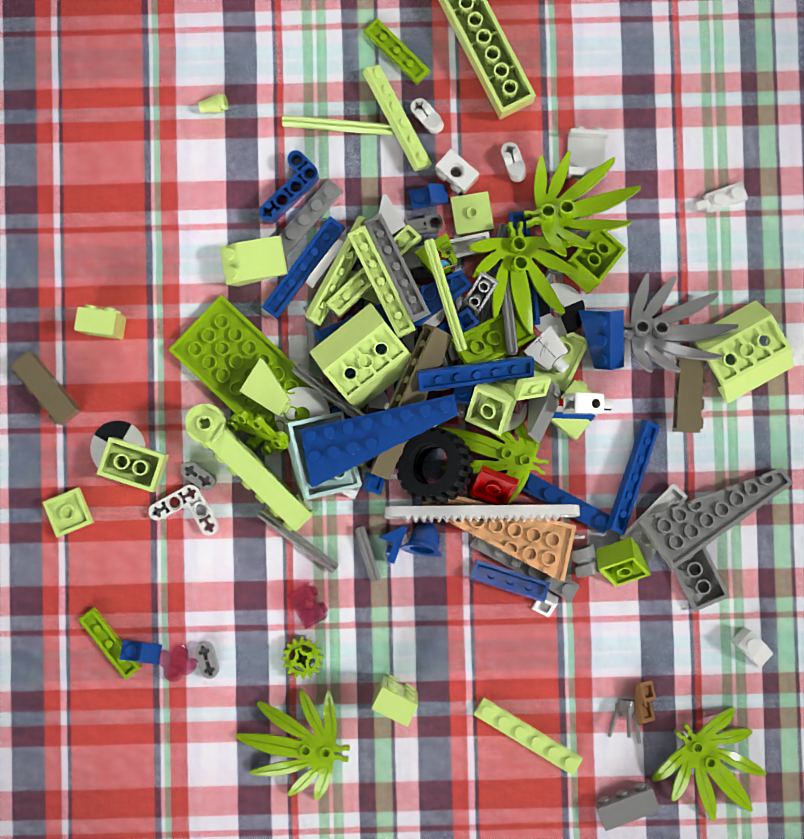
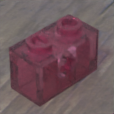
[287,582,328,629]

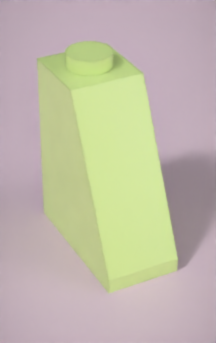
[239,358,291,417]

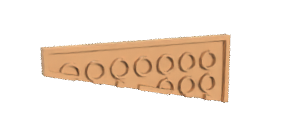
[422,496,576,582]

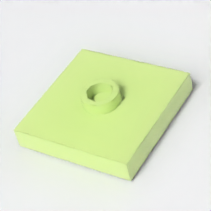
[450,191,494,236]
[42,487,94,538]

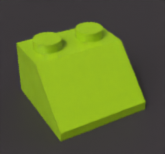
[596,537,651,587]

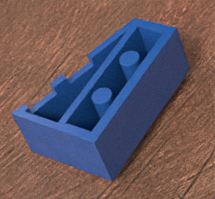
[578,308,624,370]

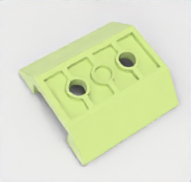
[691,300,794,404]
[310,302,412,410]

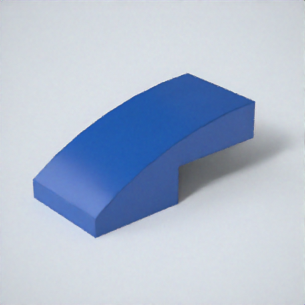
[438,307,480,339]

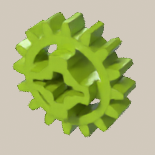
[281,636,324,680]

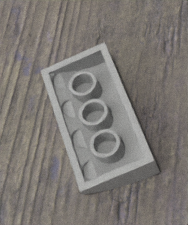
[673,546,730,612]

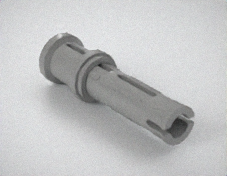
[303,306,320,364]

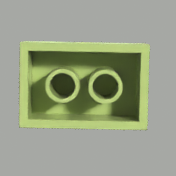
[97,437,169,492]
[371,675,418,727]

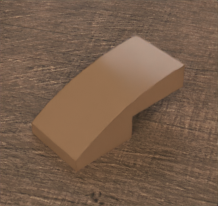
[634,680,657,724]

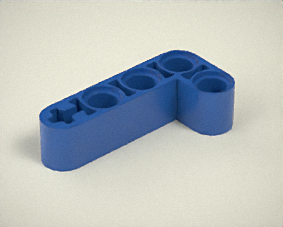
[259,150,319,225]

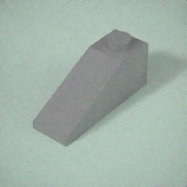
[527,380,561,443]

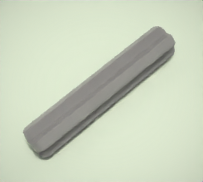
[355,526,380,582]

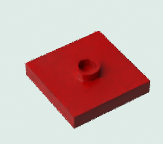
[469,465,519,505]

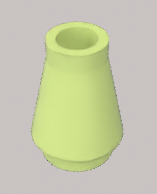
[198,93,228,113]

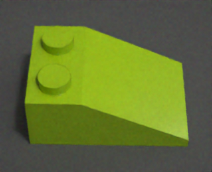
[565,231,626,294]

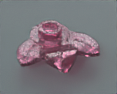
[159,644,198,682]

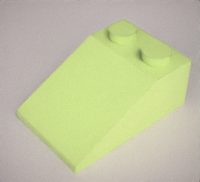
[220,236,288,287]

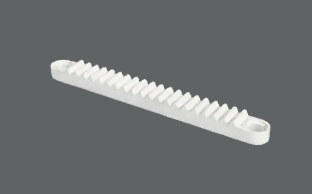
[385,504,580,523]

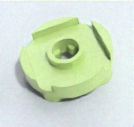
[185,404,226,443]

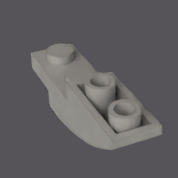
[457,271,499,317]

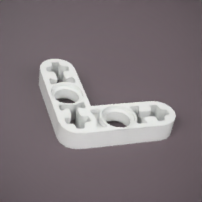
[148,484,219,535]

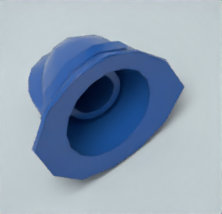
[400,523,442,557]

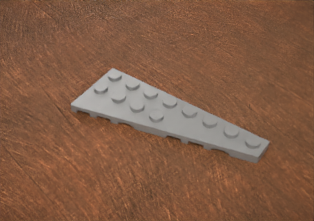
[637,467,793,570]

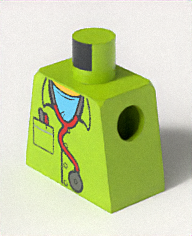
[414,233,458,278]

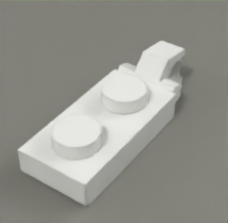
[693,181,748,213]

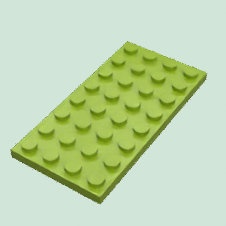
[169,295,330,455]

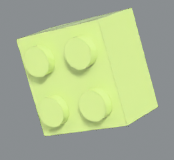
[74,304,127,340]
[465,382,517,436]

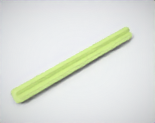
[282,115,394,136]
[424,239,467,352]

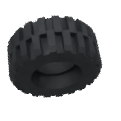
[395,427,474,504]

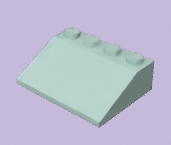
[283,411,362,502]

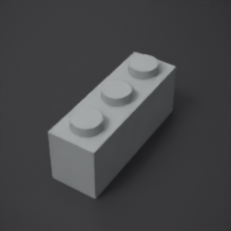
[594,782,661,831]

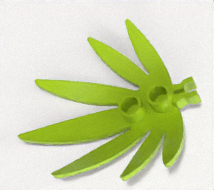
[523,151,641,257]
[469,222,577,334]
[441,405,549,505]
[235,688,350,800]
[651,706,767,821]

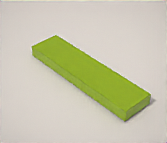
[364,18,430,85]
[78,607,142,680]

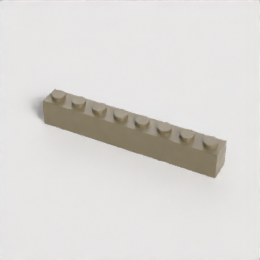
[361,324,452,480]

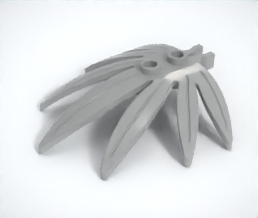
[624,273,739,373]

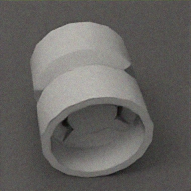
[570,544,600,578]

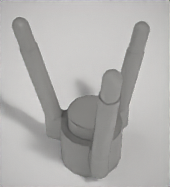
[608,699,641,744]

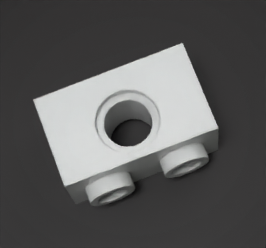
[435,149,480,195]

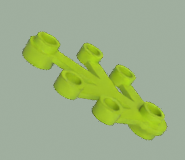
[227,410,290,456]

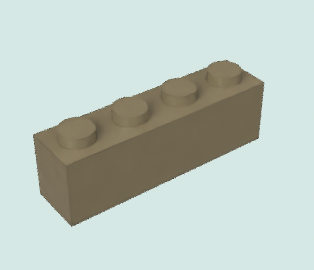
[10,351,82,425]
[672,356,706,433]

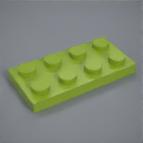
[450,306,537,364]

